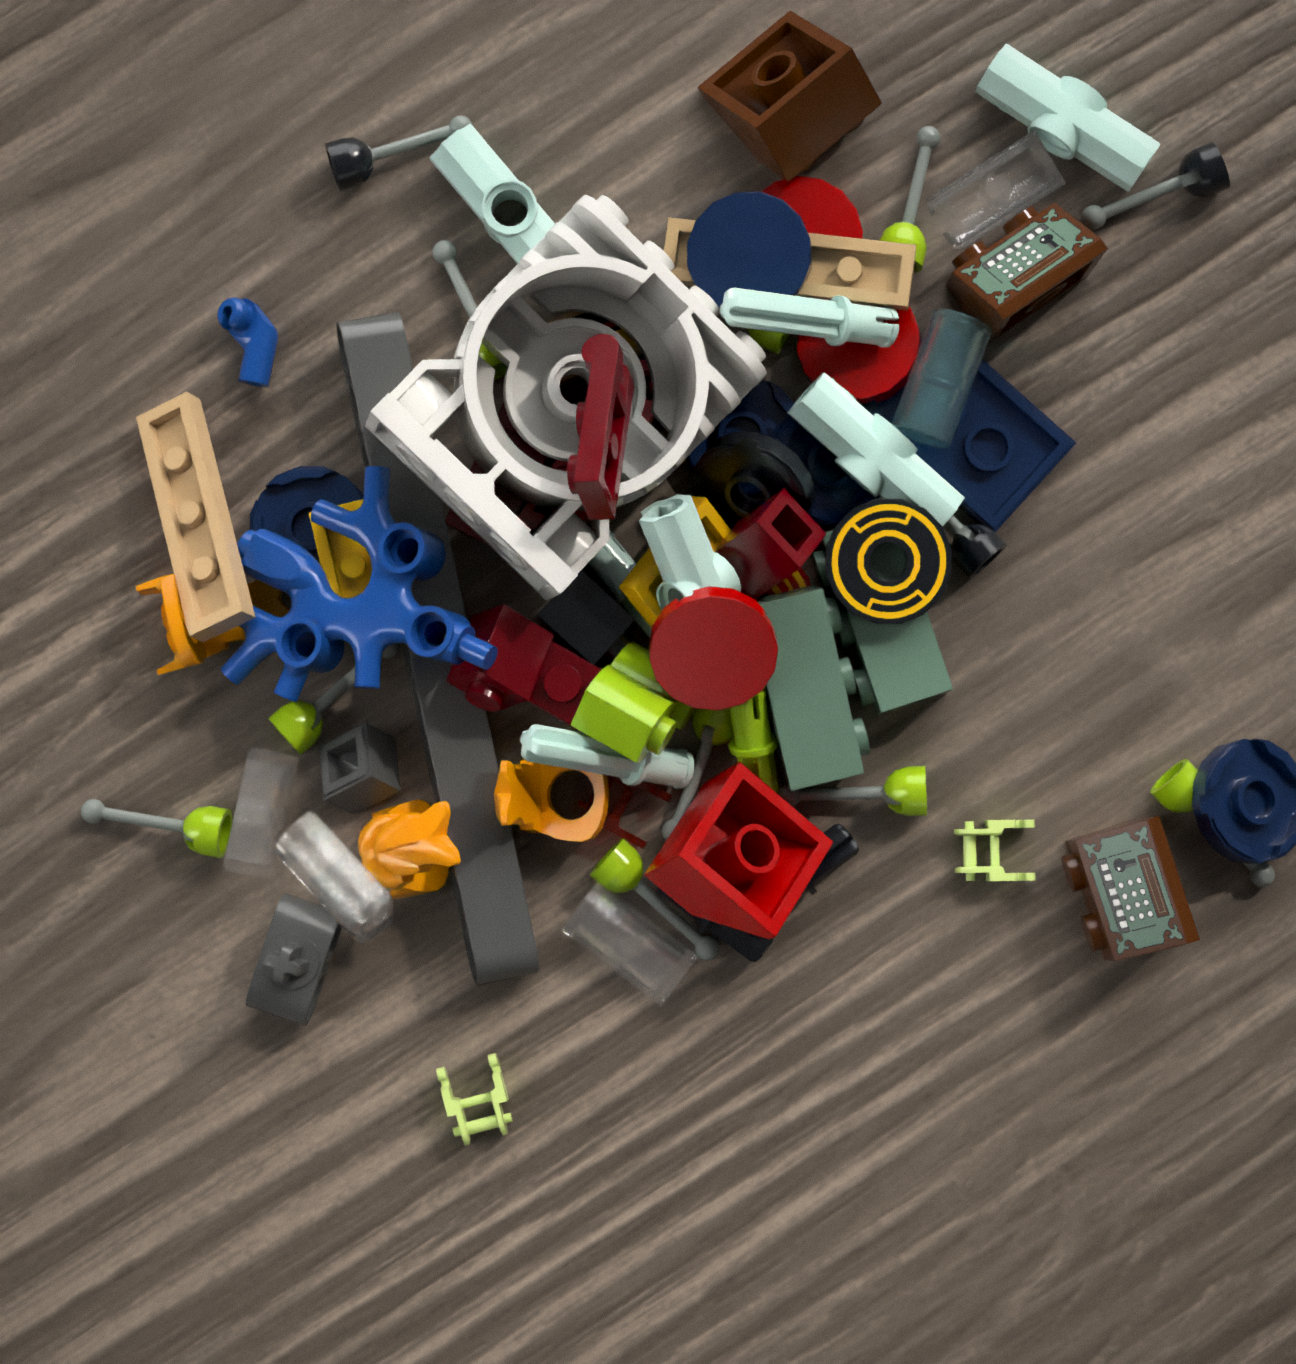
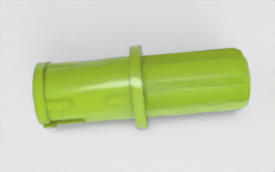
[728,686,779,793]

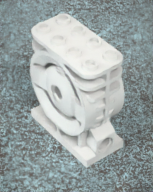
[365,195,767,600]

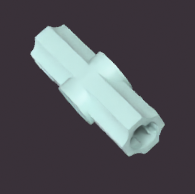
[975,44,1160,192]
[430,123,555,264]
[787,372,965,526]
[639,494,741,611]

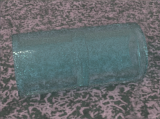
[891,308,992,449]

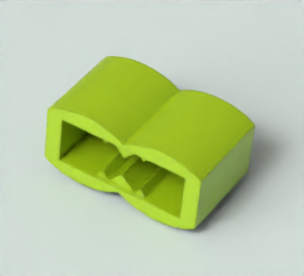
[571,641,695,763]

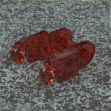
[577,775,672,849]

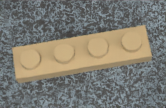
[664,217,916,311]
[136,391,256,642]

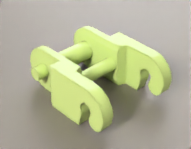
[954,820,1036,881]
[436,1053,513,1146]

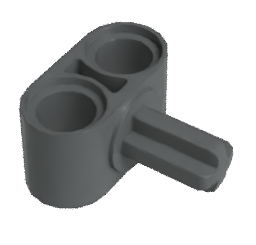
[246,893,345,1026]

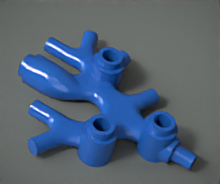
[221,466,498,702]

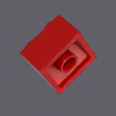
[644,762,833,940]

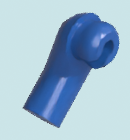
[217,297,278,388]

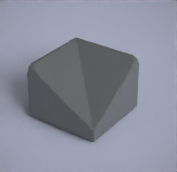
[319,722,401,814]

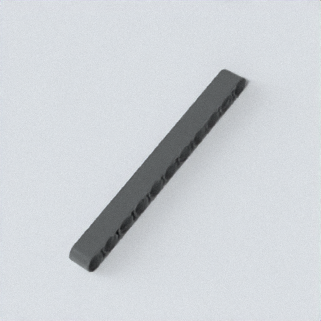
[336,312,539,986]

